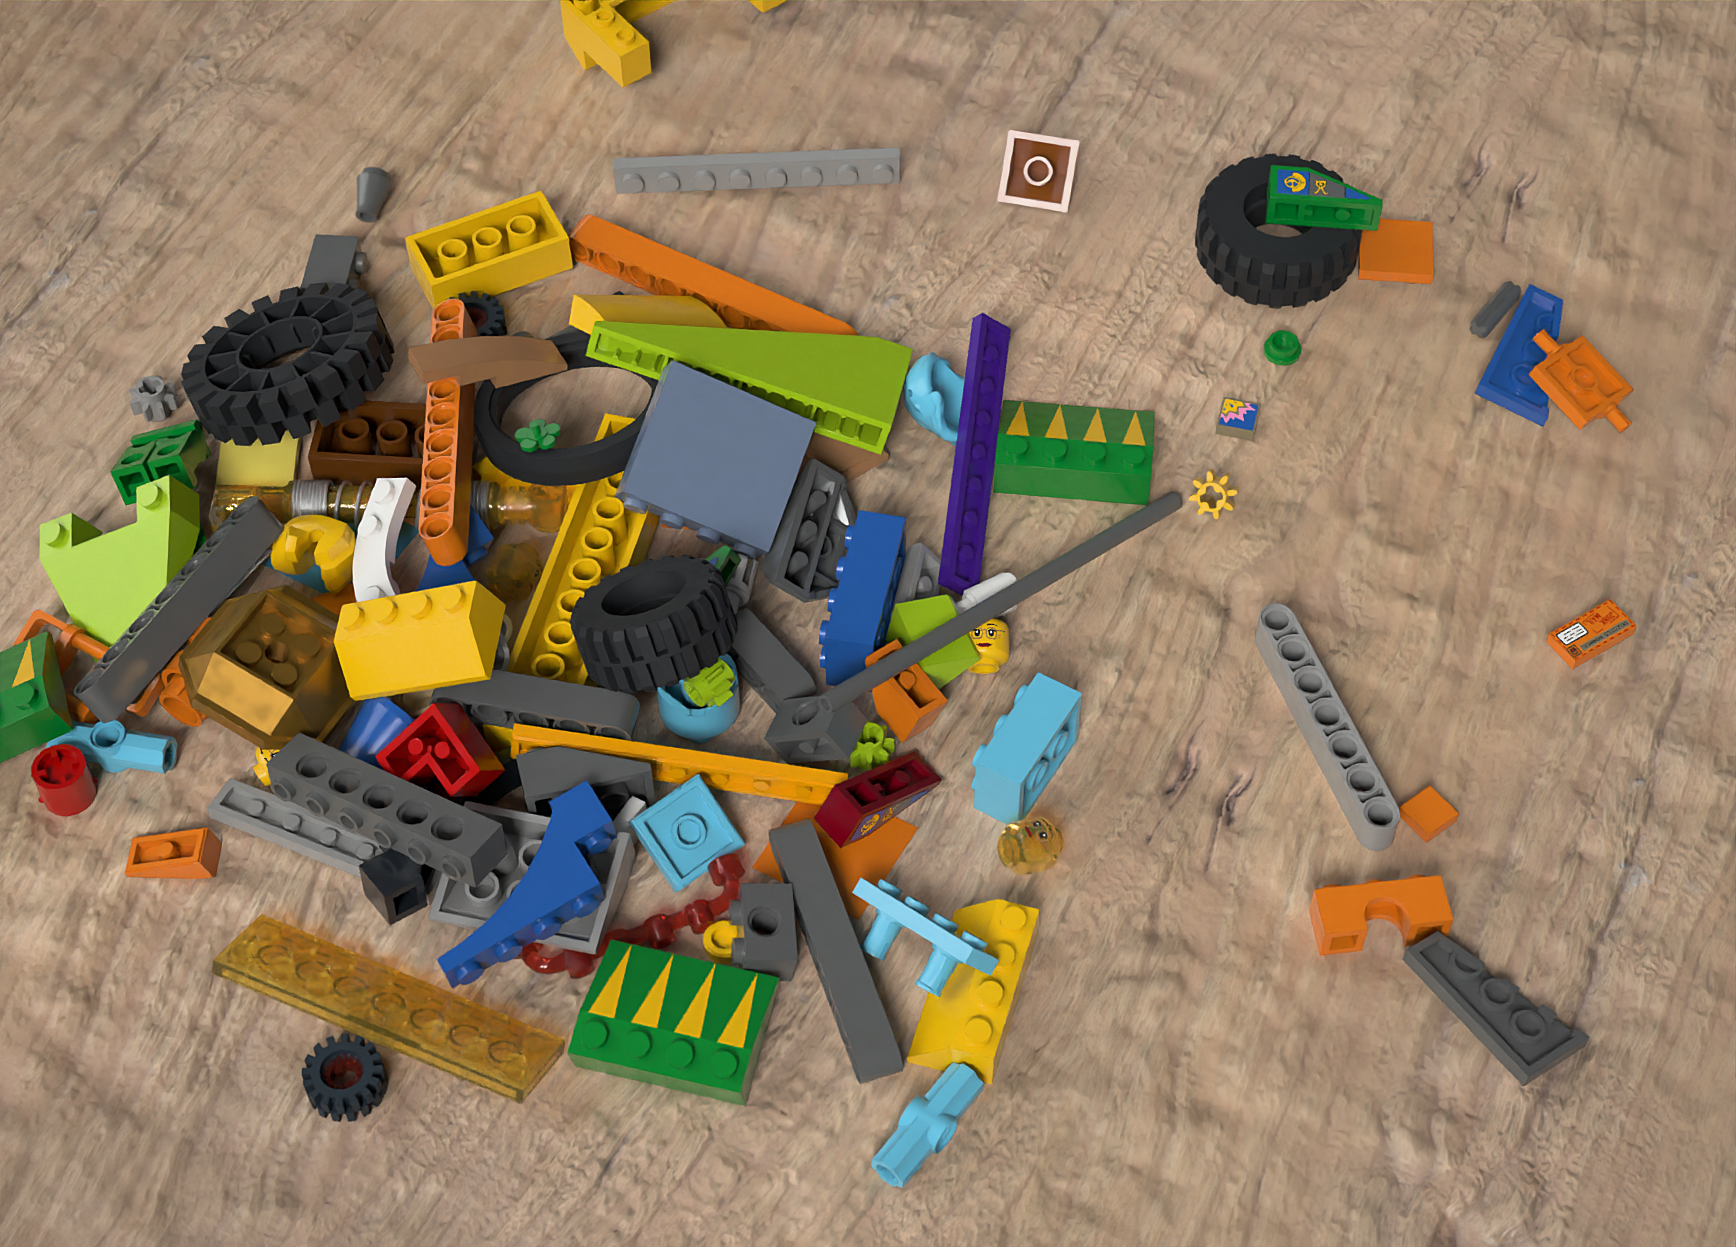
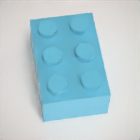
[971,672,1082,830]

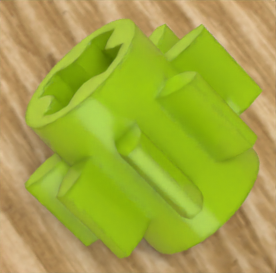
[683,658,735,708]
[850,720,895,771]

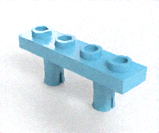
[852,878,999,997]

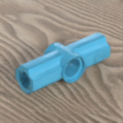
[46,720,178,774]
[872,1062,984,1189]

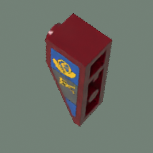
[814,751,942,848]

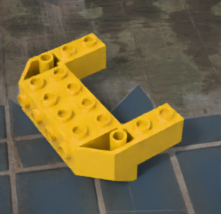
[560,0,787,88]

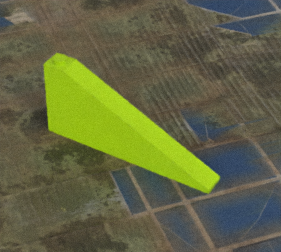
[585,321,913,455]

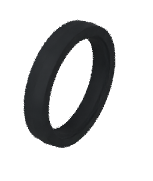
[474,331,659,486]

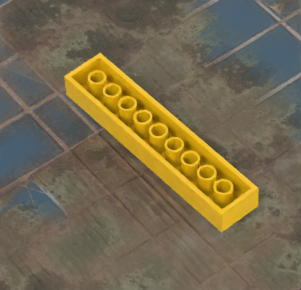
[483,413,660,753]

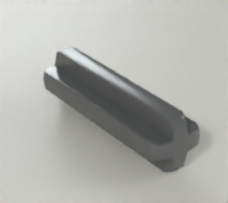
[1470,281,1521,338]

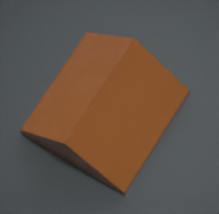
[997,130,1080,213]

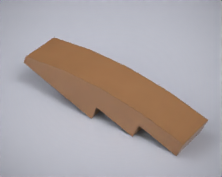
[408,336,567,388]

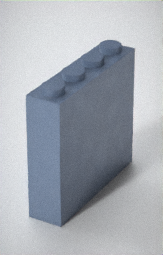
[615,361,816,560]

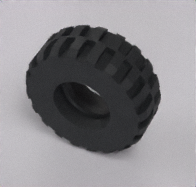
[1195,154,1363,309]

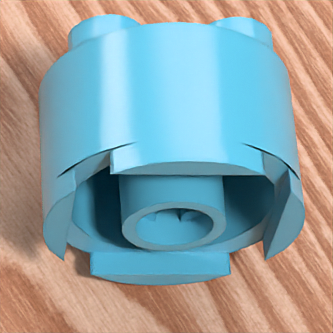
[657,653,741,744]

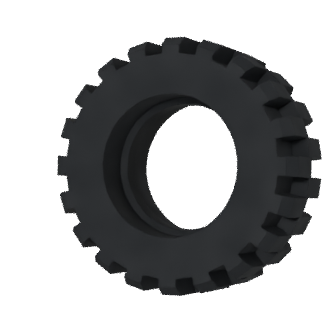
[570,555,738,693]

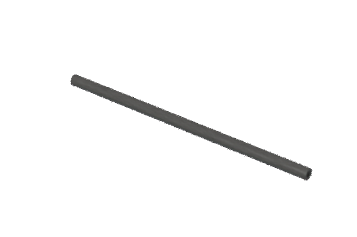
[818,491,1182,714]

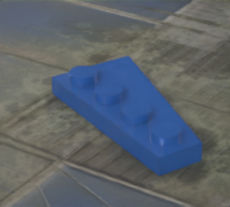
[1474,284,1563,427]

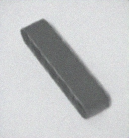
[429,669,640,741]

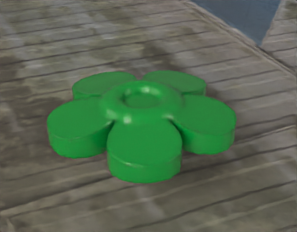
[515,419,561,452]

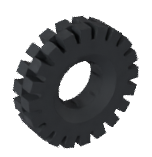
[181,283,395,446]

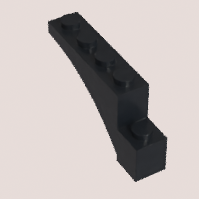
[358,746,522,925]

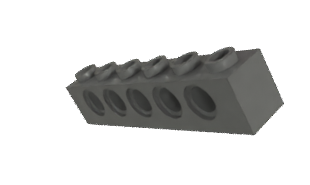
[266,732,507,888]

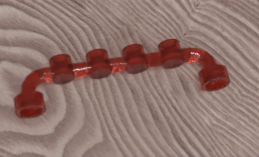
[514,853,745,979]

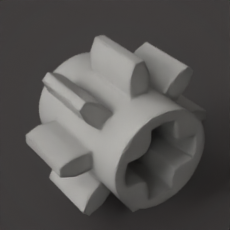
[129,375,178,423]

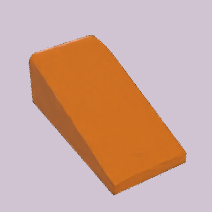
[125,827,222,879]

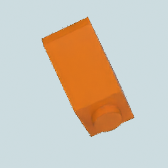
[865,639,948,743]

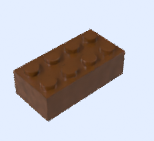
[308,400,479,493]

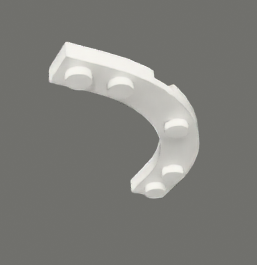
[353,478,416,602]

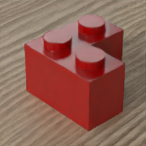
[375,703,505,797]

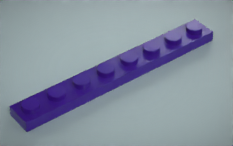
[938,313,1011,596]

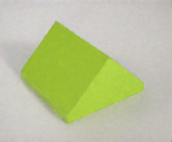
[886,594,981,689]

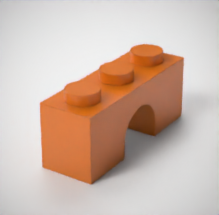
[1309,874,1454,956]

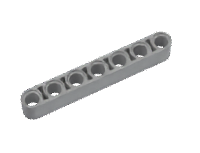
[1255,603,1400,851]

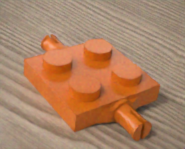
[1529,329,1634,434]

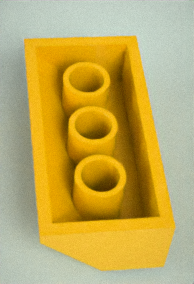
[334,580,506,701]
[907,899,1040,1084]

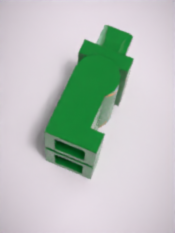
[110,419,211,506]

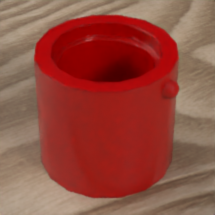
[31,744,98,817]

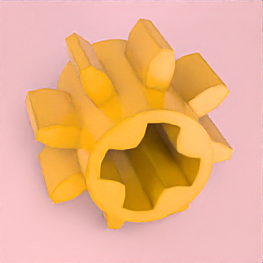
[1189,468,1239,519]

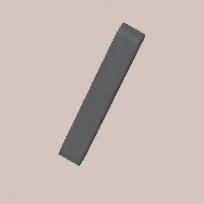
[74,496,284,723]
[768,818,903,1084]

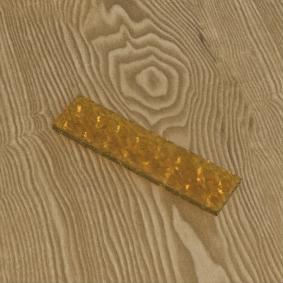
[212,914,565,1104]

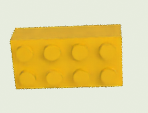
[405,190,573,310]

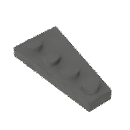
[1402,931,1590,1087]

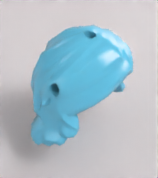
[903,352,965,446]

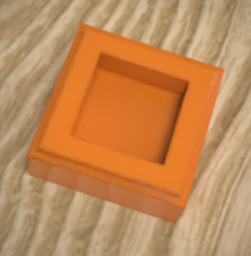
[1399,785,1459,843]

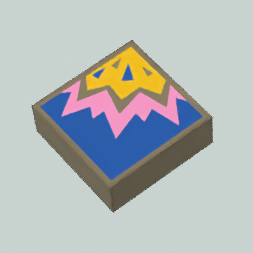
[1215,397,1261,441]

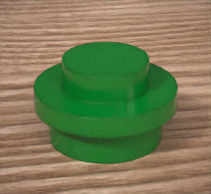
[1263,330,1301,366]

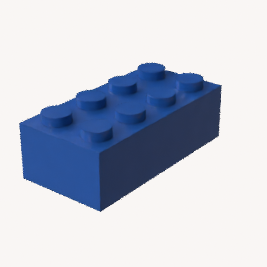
[819,510,906,692]

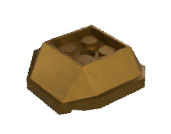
[178,584,357,750]

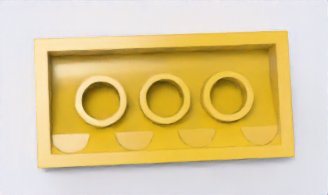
[569,295,727,335]

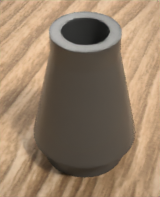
[356,167,392,223]

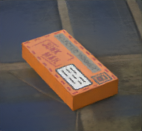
[1546,599,1637,670]

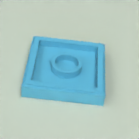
[628,774,745,892]

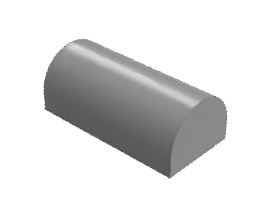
[891,542,941,617]

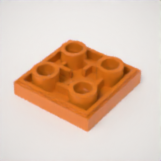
[1358,219,1434,284]

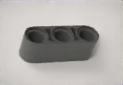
[727,609,817,713]

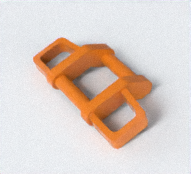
[14,609,165,724]

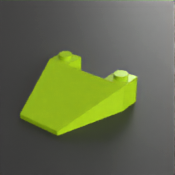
[39,475,200,664]

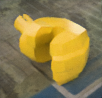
[269,515,357,595]

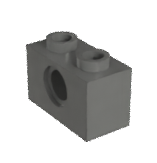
[764,696,868,764]
[728,883,798,981]

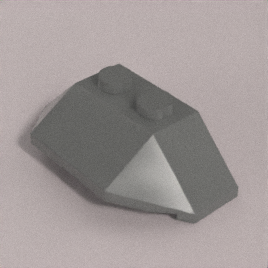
[760,458,856,603]

